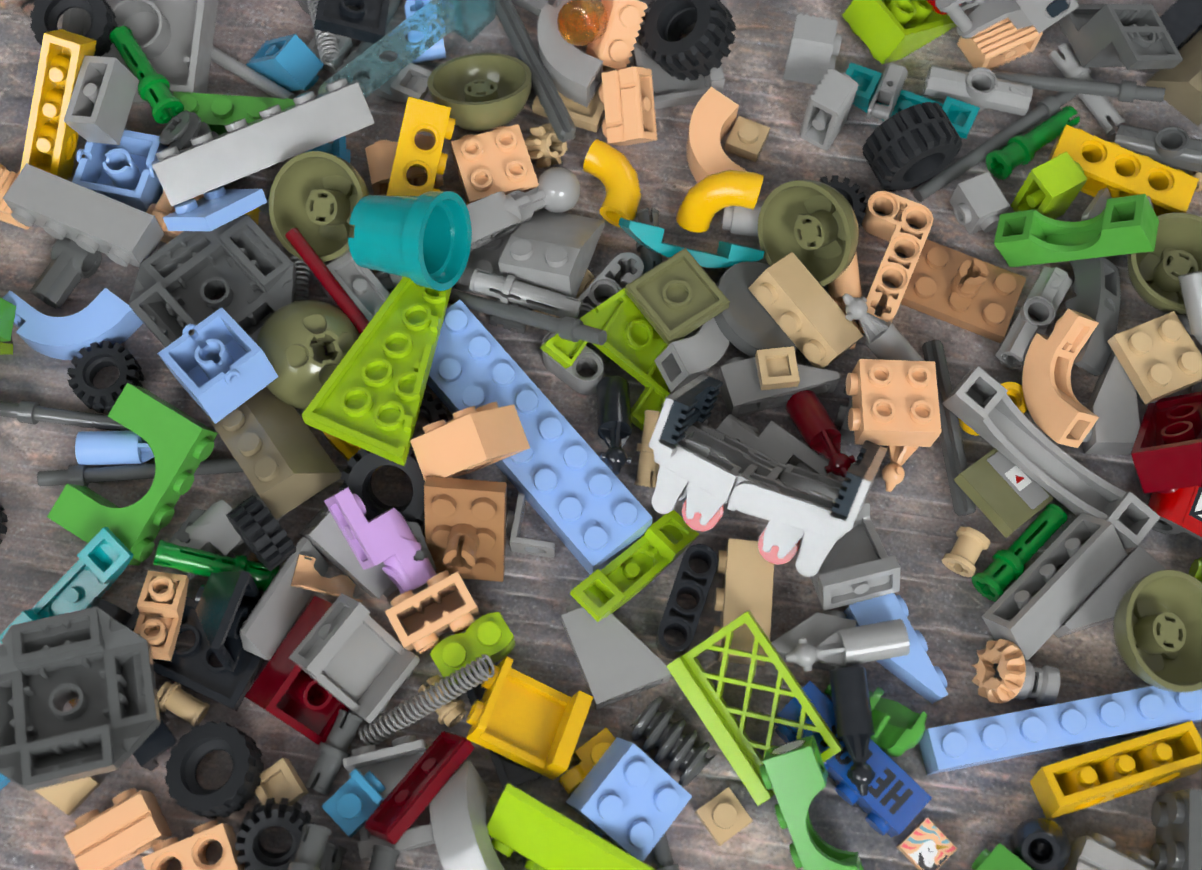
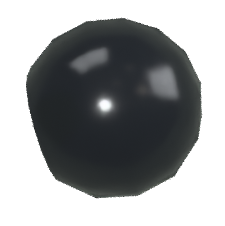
[1010,817,1071,870]

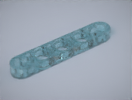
[318,0,456,98]

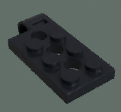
[314,0,390,46]
[89,596,265,711]

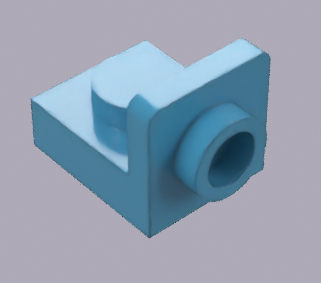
[321,768,386,838]

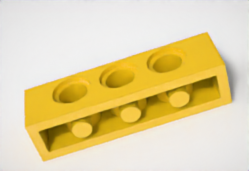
[20,29,97,179]
[386,97,456,196]
[1047,125,1199,216]
[1030,721,1202,820]

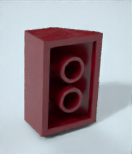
[244,596,349,745]

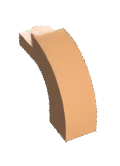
[686,87,761,200]
[1022,308,1099,448]

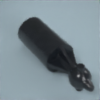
[596,376,632,475]
[829,667,876,796]

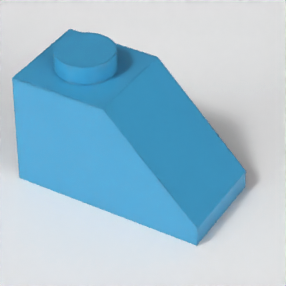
[246,34,324,92]

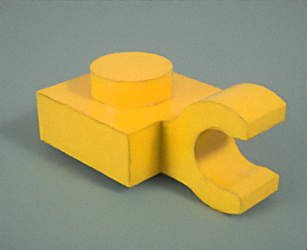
[559,727,615,794]

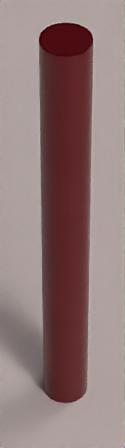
[285,228,369,335]

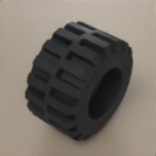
[640,0,736,81]
[862,102,963,192]
[339,445,425,526]

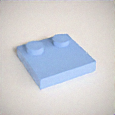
[163,185,267,231]

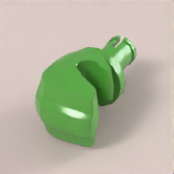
[824,684,927,757]

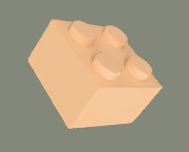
[410,402,530,480]

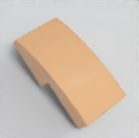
[134,570,189,661]

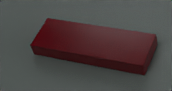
[363,731,475,845]

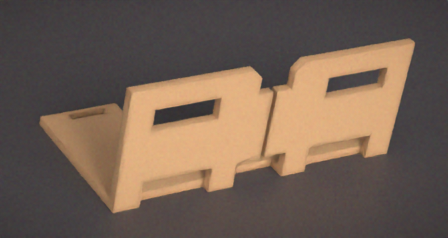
[291,554,363,602]

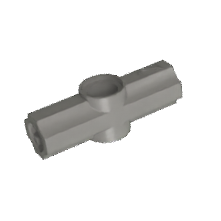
[923,64,1033,116]
[995,267,1073,371]

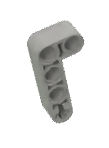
[542,252,644,395]

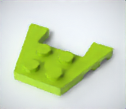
[540,287,685,431]

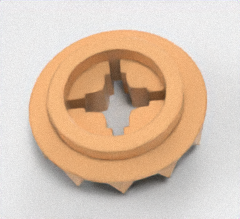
[971,639,1026,704]

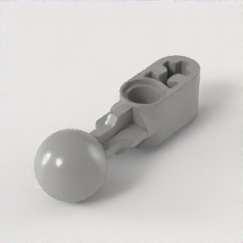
[466,167,581,251]

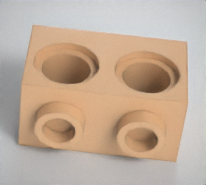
[142,820,245,870]

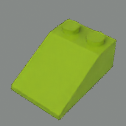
[842,0,957,65]

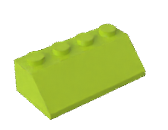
[487,783,654,870]

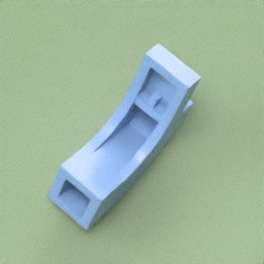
[2,288,143,360]

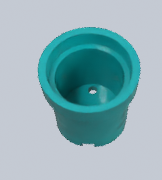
[348,191,472,291]

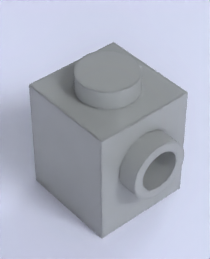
[949,171,1010,235]

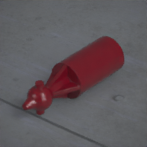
[786,390,856,478]

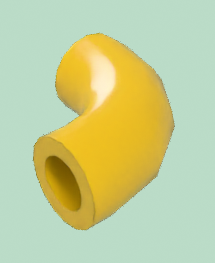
[583,139,641,228]
[676,170,764,233]

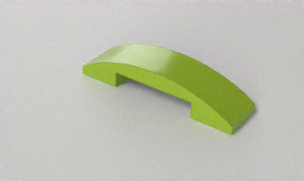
[570,509,699,622]

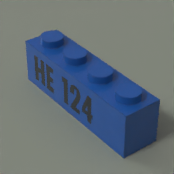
[775,681,932,837]

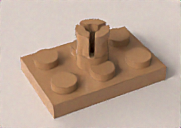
[900,239,1026,343]
[424,476,507,582]

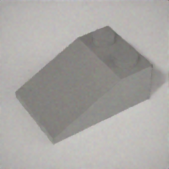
[498,209,605,298]

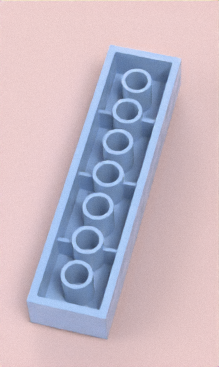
[427,300,653,575]

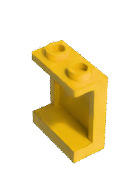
[466,656,594,780]

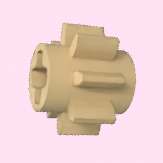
[525,123,568,168]

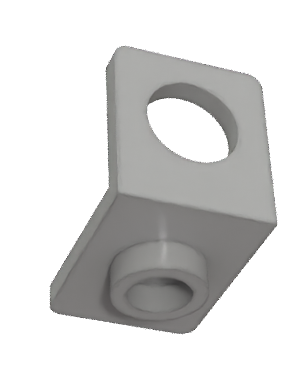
[506,493,555,558]

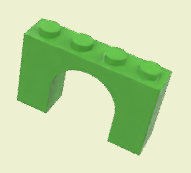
[47,383,218,565]

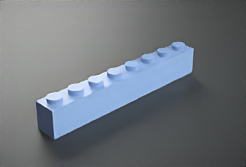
[919,686,1202,775]

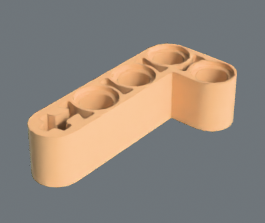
[858,191,933,327]

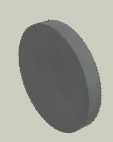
[714,261,798,357]

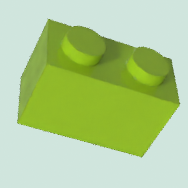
[1010,151,1088,219]

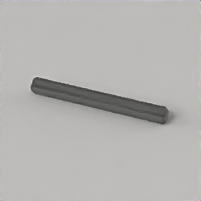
[922,340,976,516]

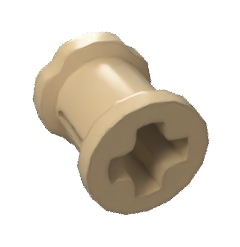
[942,526,991,577]

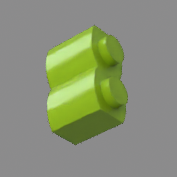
[430,612,515,686]

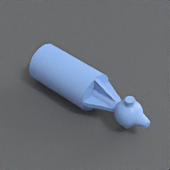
[75,430,154,465]

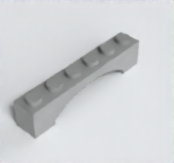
[942,366,1160,549]

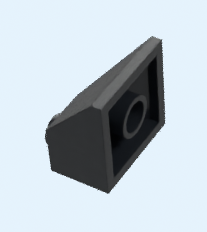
[195,571,262,672]

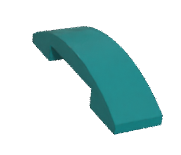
[845,62,980,139]
[619,218,765,268]
[0,527,134,644]

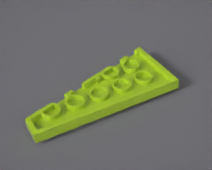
[302,277,452,467]

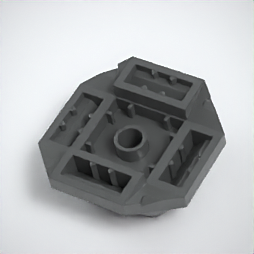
[128,214,296,348]
[0,607,161,791]

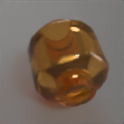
[557,0,608,46]

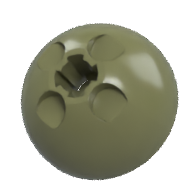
[428,53,532,131]
[269,151,370,262]
[758,180,859,287]
[1127,212,1202,315]
[256,300,360,410]
[1113,570,1202,692]

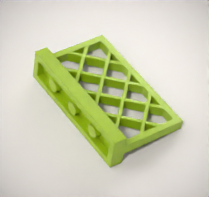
[666,611,843,806]

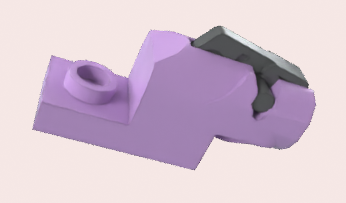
[324,488,437,594]

